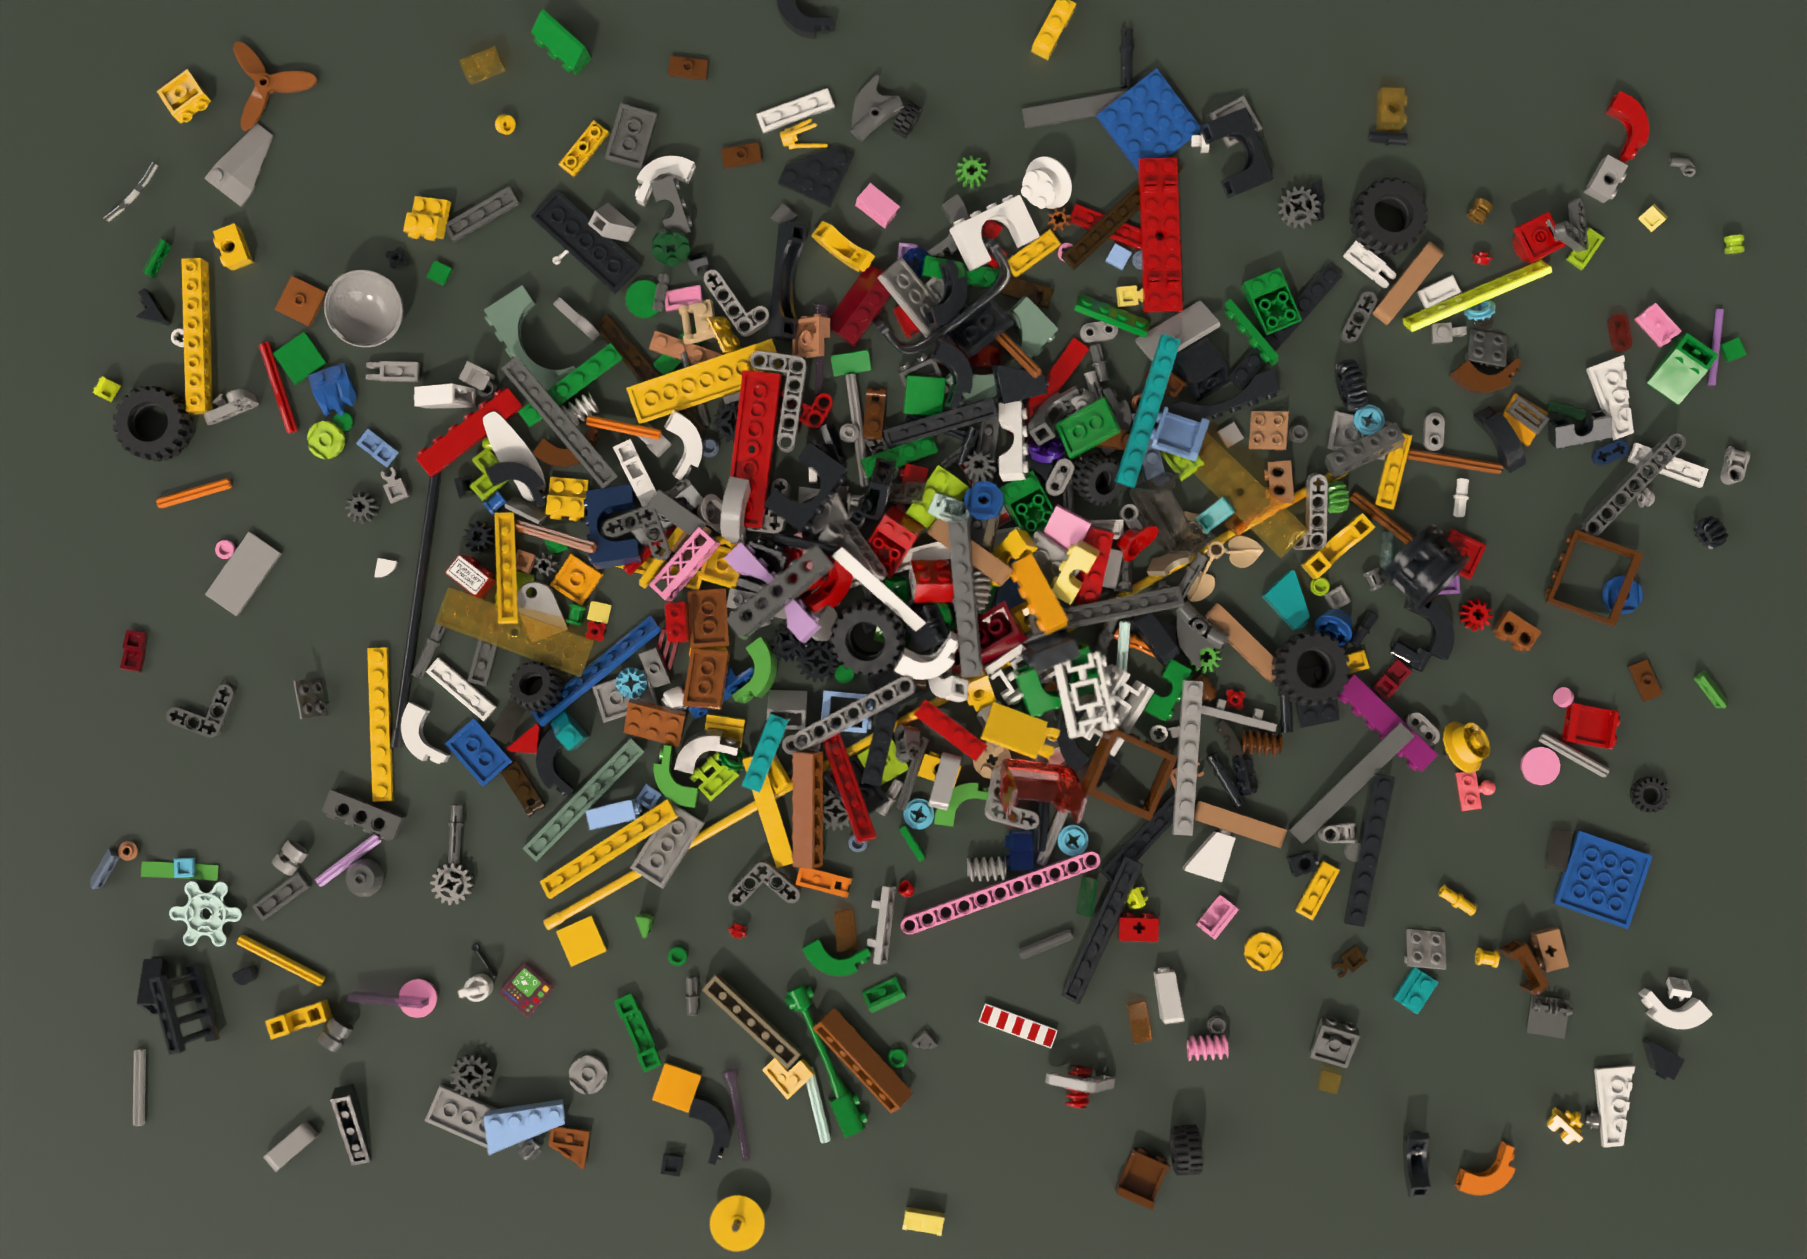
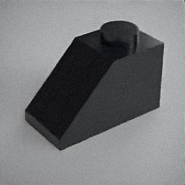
[1642,1038,1685,1080]

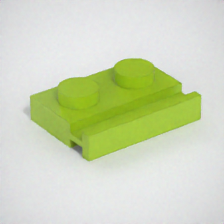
[1160,450,1204,481]

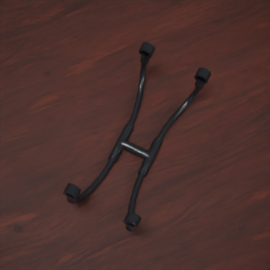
[873,235,1011,355]

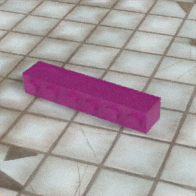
[1337,674,1438,772]

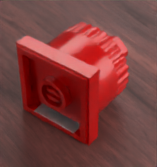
[1512,211,1566,264]

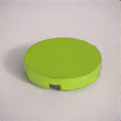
[307,421,345,459]

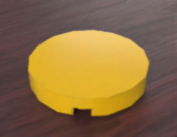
[1244,932,1283,971]

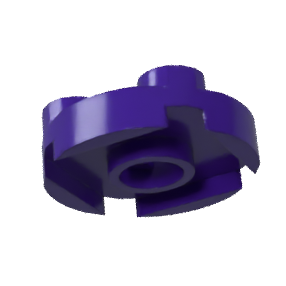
[1027,438,1065,463]

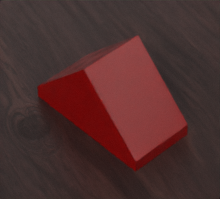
[507,723,542,754]

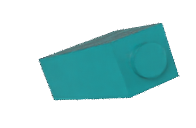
[1261,569,1310,630]
[550,709,590,751]

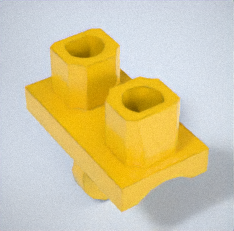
[1547,1107,1583,1144]

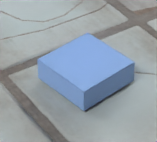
[1106,244,1132,270]

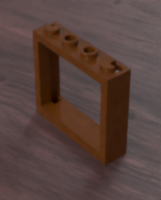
[1544,530,1644,628]
[1079,727,1178,821]

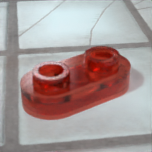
[1607,313,1633,352]

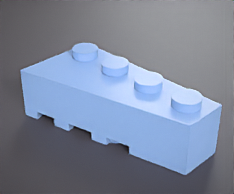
[484,1099,565,1155]

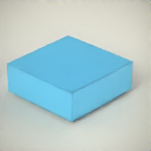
[174,857,196,878]

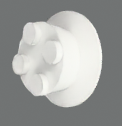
[1021,156,1072,209]

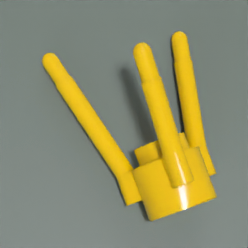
[780,119,828,149]

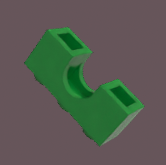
[1143,660,1193,721]

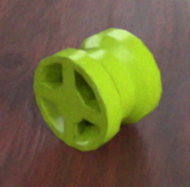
[1724,235,1745,254]

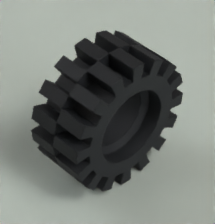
[892,100,923,139]
[1630,777,1670,813]

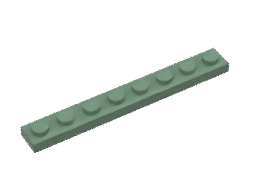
[523,738,645,862]

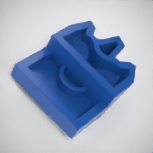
[308,363,357,417]

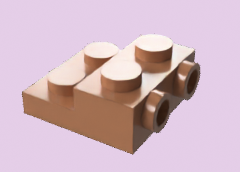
[792,314,830,359]

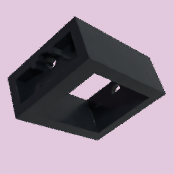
[1021,630,1080,672]

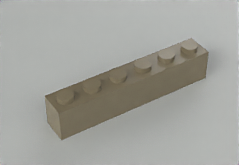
[702,973,802,1069]

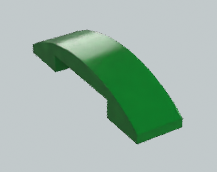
[614,993,662,1073]

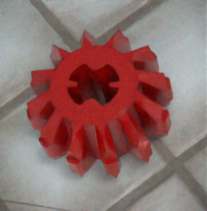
[1459,599,1493,631]

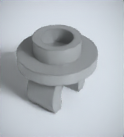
[840,424,859,443]

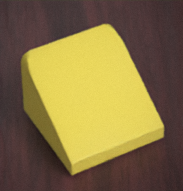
[587,601,612,624]

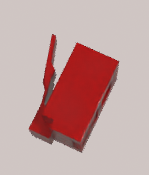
[893,306,920,339]

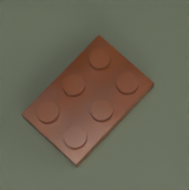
[687,589,729,649]
[682,649,730,710]
[623,698,686,747]

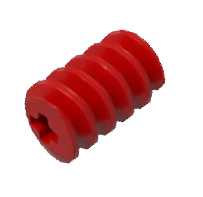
[1065,1065,1093,1108]

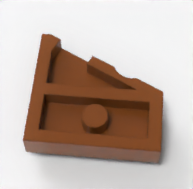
[548,1126,591,1169]

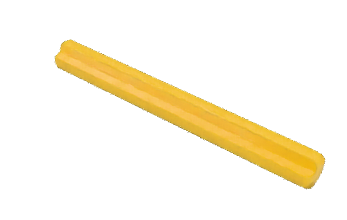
[237,935,326,986]

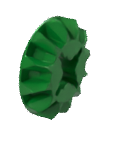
[718,749,747,773]

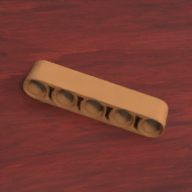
[1372,241,1445,325]
[927,518,1013,586]
[1204,603,1276,682]
[1194,801,1287,848]

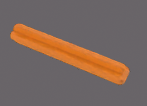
[586,415,661,440]
[156,478,232,508]

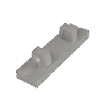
[1201,699,1277,732]
[867,885,896,965]

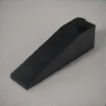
[330,1084,371,1166]

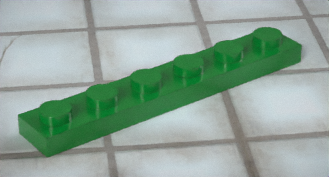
[518,343,623,427]

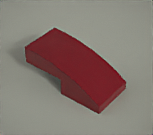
[120,630,147,673]
[1372,658,1412,701]

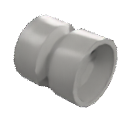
[272,839,309,876]

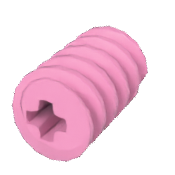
[1187,1034,1228,1061]

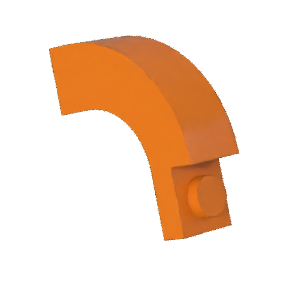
[1454,1141,1516,1195]

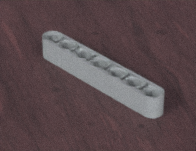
[793,677,916,750]

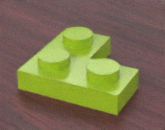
[470,448,509,501]

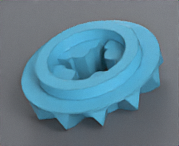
[1464,299,1496,321]
[1353,405,1385,435]
[616,668,647,698]
[903,799,934,829]
[1058,825,1089,856]

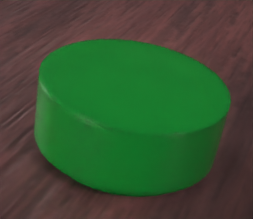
[333,412,354,432]
[835,664,854,684]
[668,946,688,966]
[888,1047,907,1068]

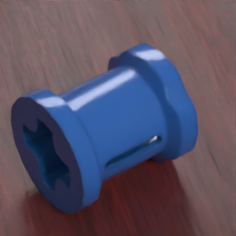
[482,490,507,515]

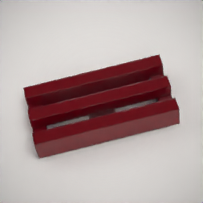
[657,627,679,670]

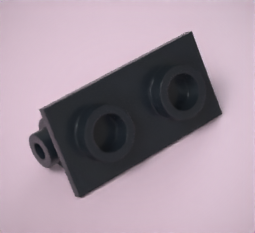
[1232,755,1258,796]

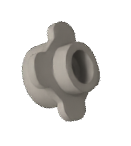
[1637,488,1655,508]

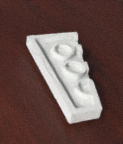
[1586,355,1634,440]
[1594,1065,1635,1147]

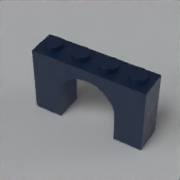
[583,484,642,569]

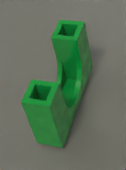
[1013,642,1102,717]

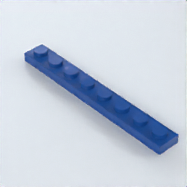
[531,615,662,727]

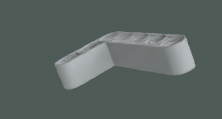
[750,351,807,453]

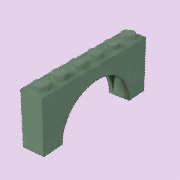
[484,285,576,391]
[945,296,1058,404]

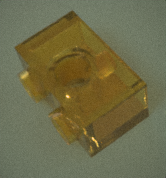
[459,46,506,84]
[1377,87,1407,131]

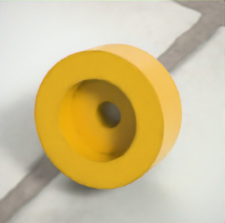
[495,114,515,135]

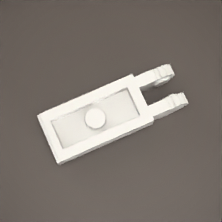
[1343,241,1396,288]

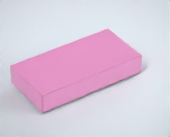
[664,285,703,311]

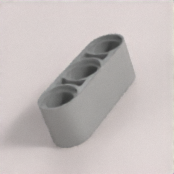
[928,752,962,811]
[263,1120,319,1172]

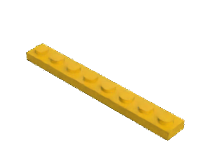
[367,647,394,802]
[540,799,678,899]

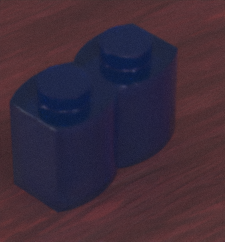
[1005,831,1034,871]

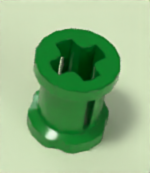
[566,604,586,626]

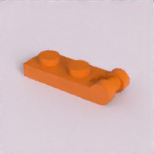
[795,868,852,898]

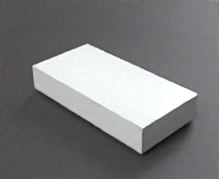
[1417,275,1461,309]

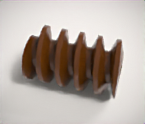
[1241,730,1283,757]

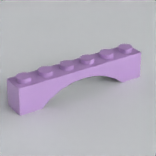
[724,542,821,643]

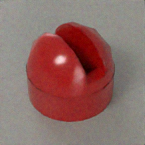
[898,880,915,897]

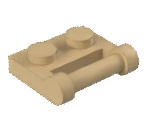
[678,299,716,344]

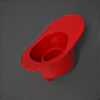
[1116,526,1158,562]

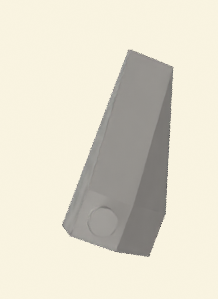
[204,124,273,207]

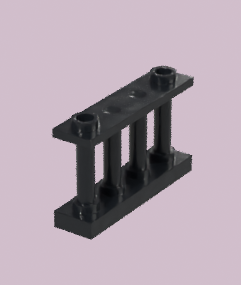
[149,964,220,1055]

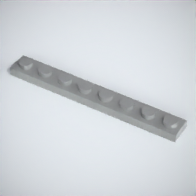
[1172,680,1203,836]

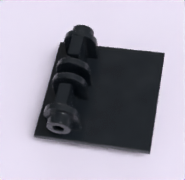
[903,604,949,654]

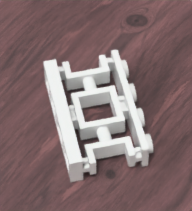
[982,631,1067,706]
[1054,651,1120,738]
[1078,666,1155,756]

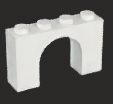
[949,195,1040,272]

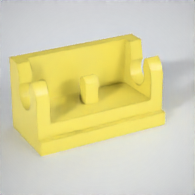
[902,1207,944,1236]

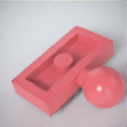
[1455,772,1496,811]

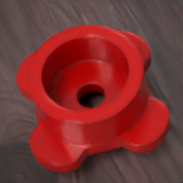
[1472,251,1493,265]
[585,621,606,641]
[1225,689,1245,710]
[728,923,747,939]

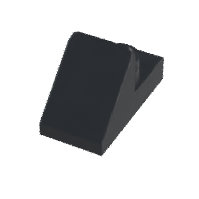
[136,288,171,325]

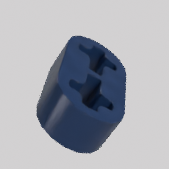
[1591,440,1629,466]

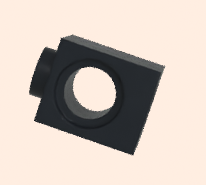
[1287,851,1319,877]

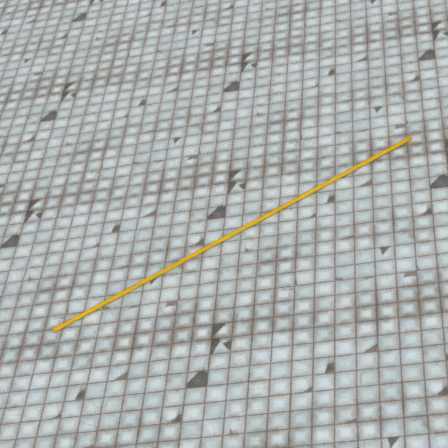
[543,472,1348,930]

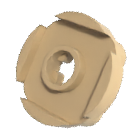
[973,741,1011,779]

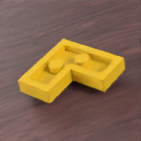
[763,1058,816,1099]

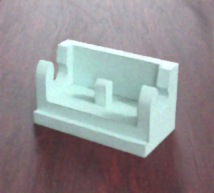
[928,493,970,522]

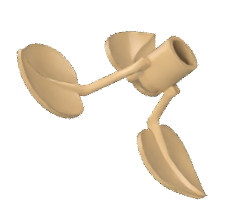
[1179,511,1264,602]

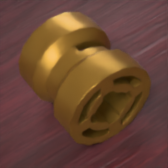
[1467,198,1493,225]

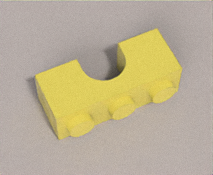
[1050,540,1100,605]

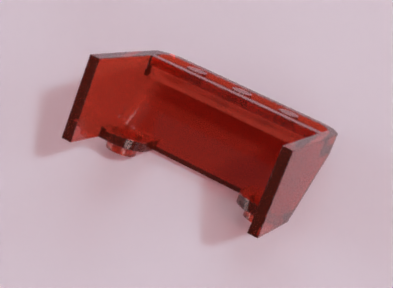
[999,759,1088,824]

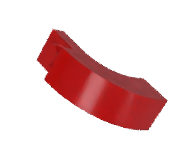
[1606,91,1649,163]
[802,545,853,613]

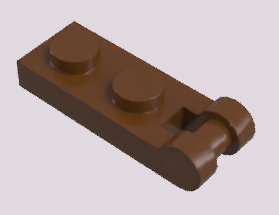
[863,387,886,440]

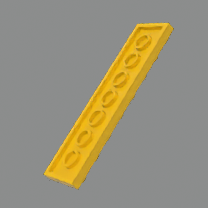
[626,338,783,424]

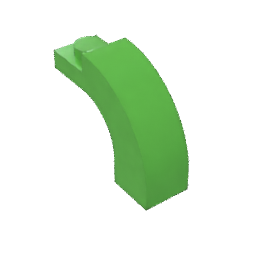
[732,637,777,703]
[654,745,699,808]
[934,782,997,826]

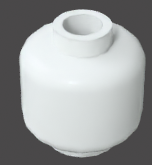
[661,686,688,711]

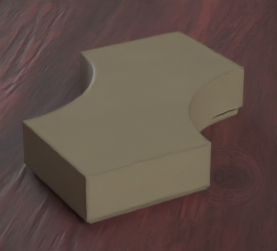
[1147,544,1196,576]

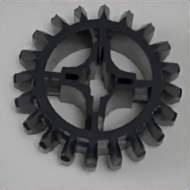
[1334,359,1368,411]

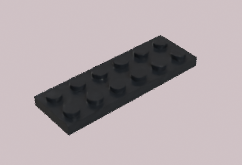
[530,189,641,295]

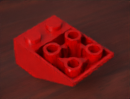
[868,506,924,578]

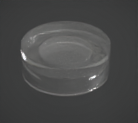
[1344,843,1360,862]

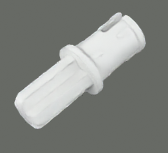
[1453,478,1469,517]

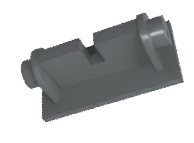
[1113,556,1133,593]

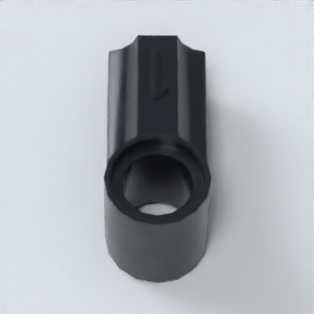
[1390,638,1432,672]

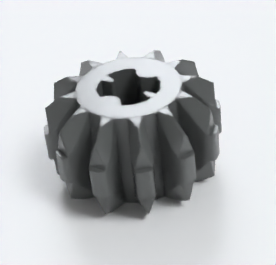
[964,450,997,483]
[345,491,379,524]

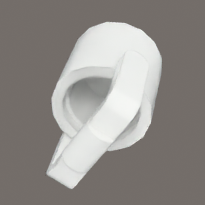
[458,974,494,1002]

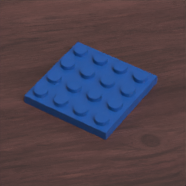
[1096,68,1201,172]
[1553,830,1653,929]

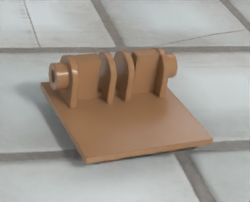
[1249,411,1289,451]

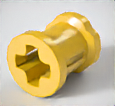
[1475,948,1500,968]

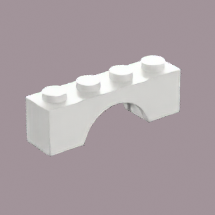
[999,401,1029,481]

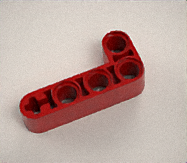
[777,391,833,430]

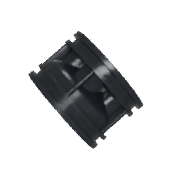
[1381,524,1470,611]

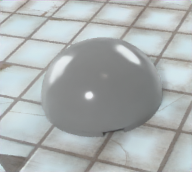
[324,269,404,347]

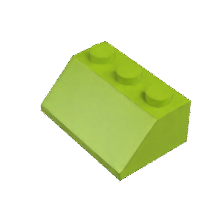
[906,465,969,529]

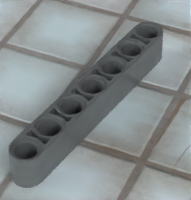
[1580,433,1686,536]

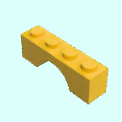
[1301,513,1375,579]

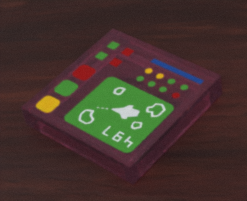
[499,963,554,1018]

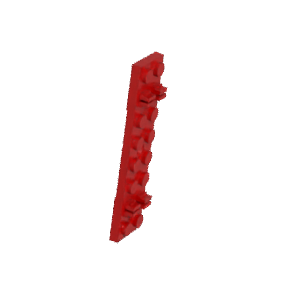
[1138,158,1183,313]
[730,370,782,529]

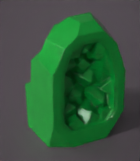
[884,575,908,604]

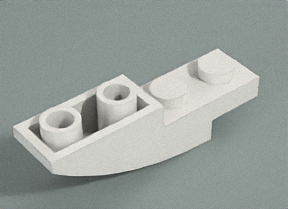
[613,439,657,507]

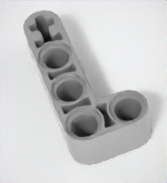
[704,270,770,337]
[1286,473,1327,550]
[819,520,887,582]

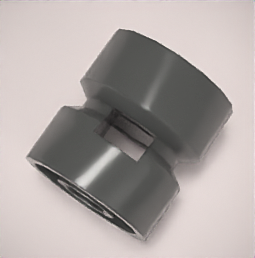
[317,1015,354,1052]

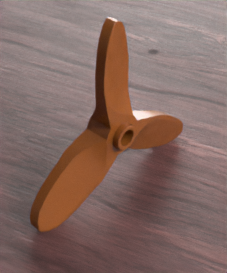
[233,42,318,131]

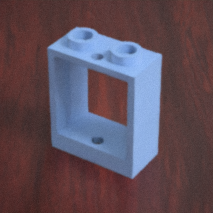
[820,691,873,733]
[586,798,642,830]

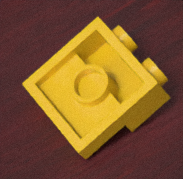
[157,69,211,124]
[403,196,451,241]
[546,477,589,522]

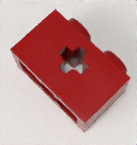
[1118,912,1159,942]

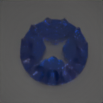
[903,247,929,278]

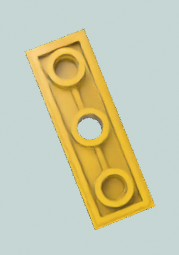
[558,120,610,177]

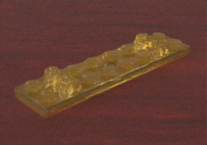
[1194,432,1309,559]
[435,587,595,677]

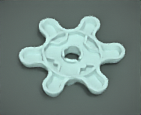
[169,881,242,947]

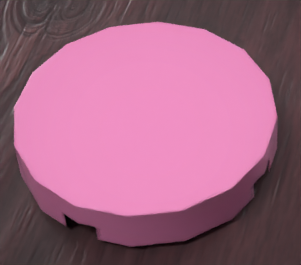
[1520,747,1560,785]
[398,978,438,1018]

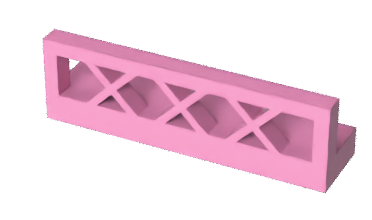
[649,527,721,601]

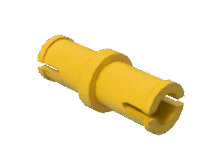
[1438,885,1477,916]

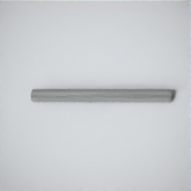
[846,373,870,487]

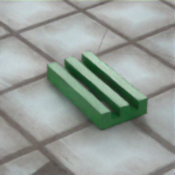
[899,825,925,862]

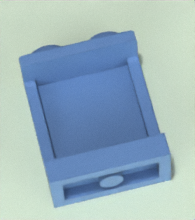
[1150,407,1210,462]

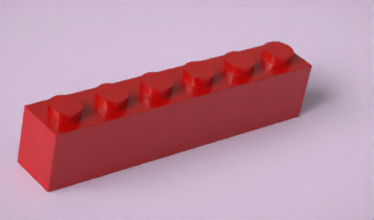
[415,388,523,478]

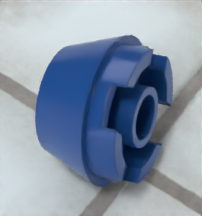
[1315,609,1352,646]

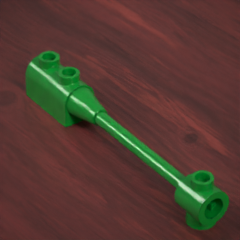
[784,985,868,1138]

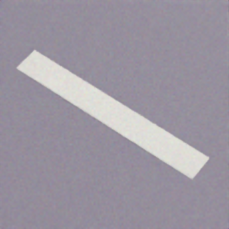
[832,548,926,631]

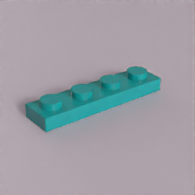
[741,713,788,793]

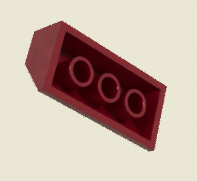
[830,265,892,348]
[942,601,1028,676]

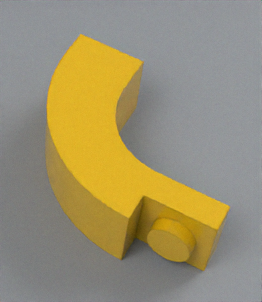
[811,221,875,272]

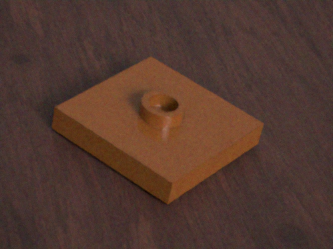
[274,276,327,327]

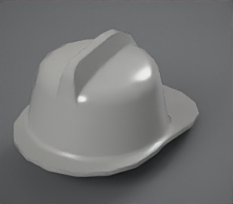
[696,494,723,534]

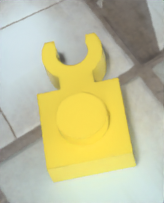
[1116,285,1143,307]

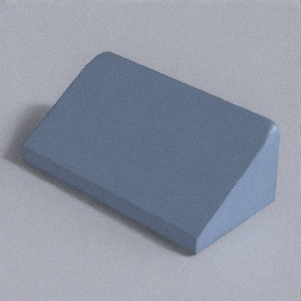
[90,849,120,890]

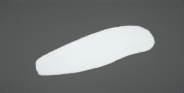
[483,412,545,501]

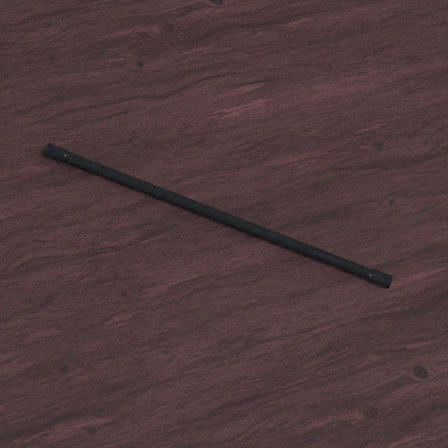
[390,472,440,748]

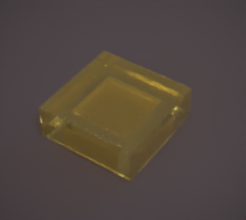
[1317,1070,1342,1094]

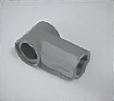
[637,422,672,458]
[1119,504,1148,530]

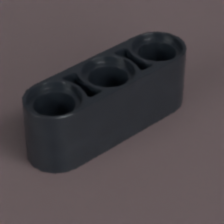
[1131,613,1179,665]

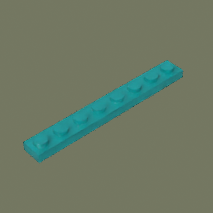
[1115,334,1181,488]

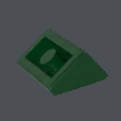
[1076,876,1098,918]

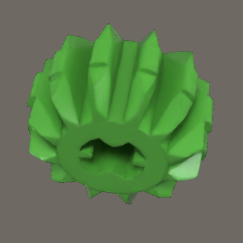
[956,155,988,189]
[1327,481,1349,513]
[1190,648,1222,673]

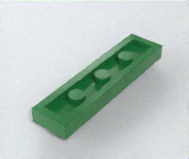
[922,256,999,289]
[1074,294,1151,338]
[1224,299,1279,366]
[860,436,938,479]

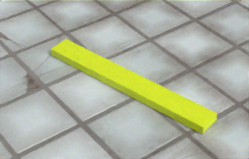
[1402,260,1552,332]

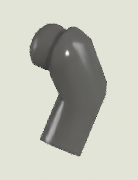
[1668,157,1696,177]

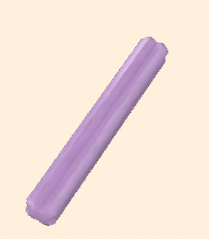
[315,834,381,887]

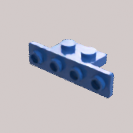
[688,664,754,719]

